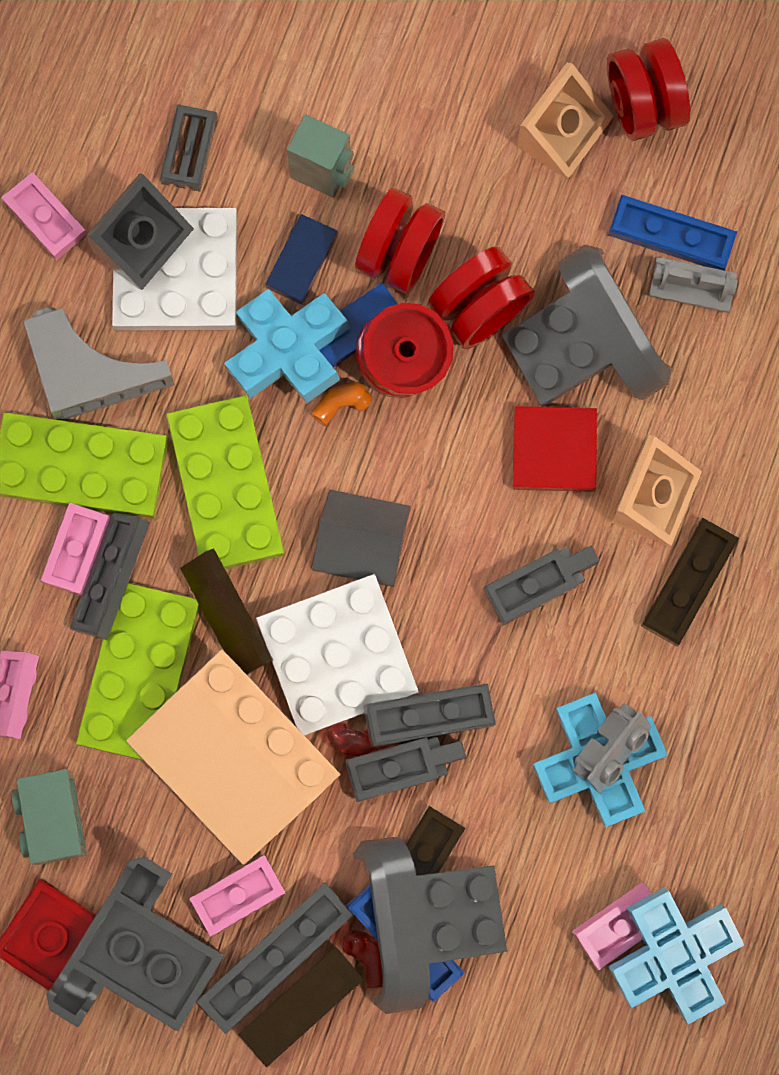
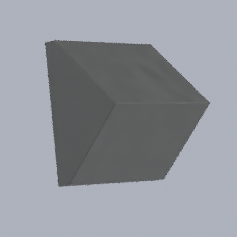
[86,173,194,290]
[312,490,411,587]

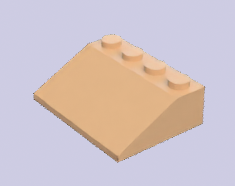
[126,649,341,865]

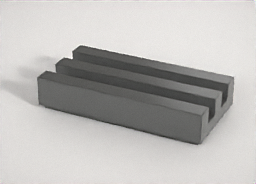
[160,104,218,192]

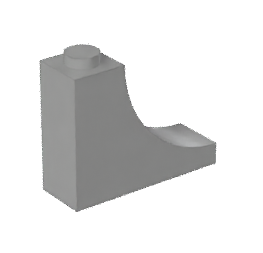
[23,308,175,421]

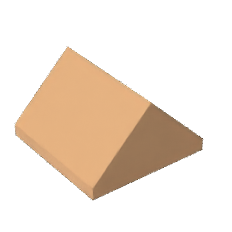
[517,62,614,179]
[611,435,702,546]

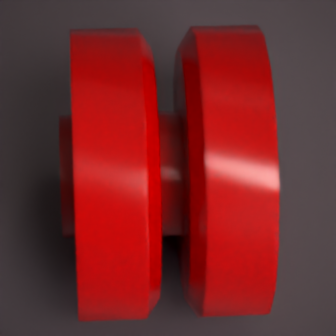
[607,38,691,141]
[355,187,446,294]
[428,246,535,349]
[355,303,454,398]

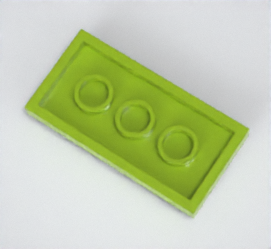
[167,395,285,570]
[0,412,168,519]
[76,583,200,761]

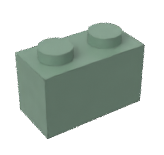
[287,114,355,198]
[12,769,87,865]

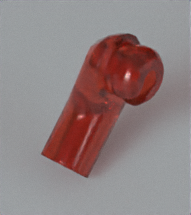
[327,723,380,757]
[341,930,383,988]

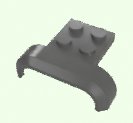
[502,245,672,406]
[353,837,507,1014]
[46,857,224,1031]

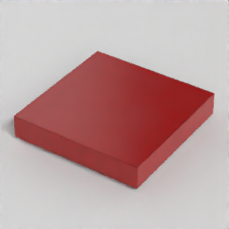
[513,406,597,492]
[0,879,96,990]

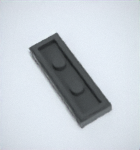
[70,512,150,640]
[363,683,496,748]

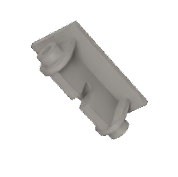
[649,257,738,313]
[572,703,651,794]

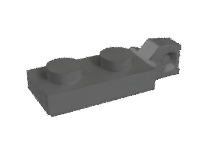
[483,545,600,626]
[345,737,466,802]

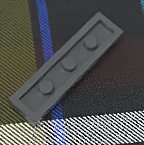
[196,883,354,1034]

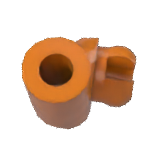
[310,382,372,426]

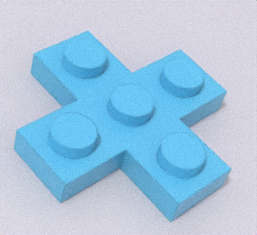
[224,289,350,404]
[533,693,668,828]
[608,887,744,1025]

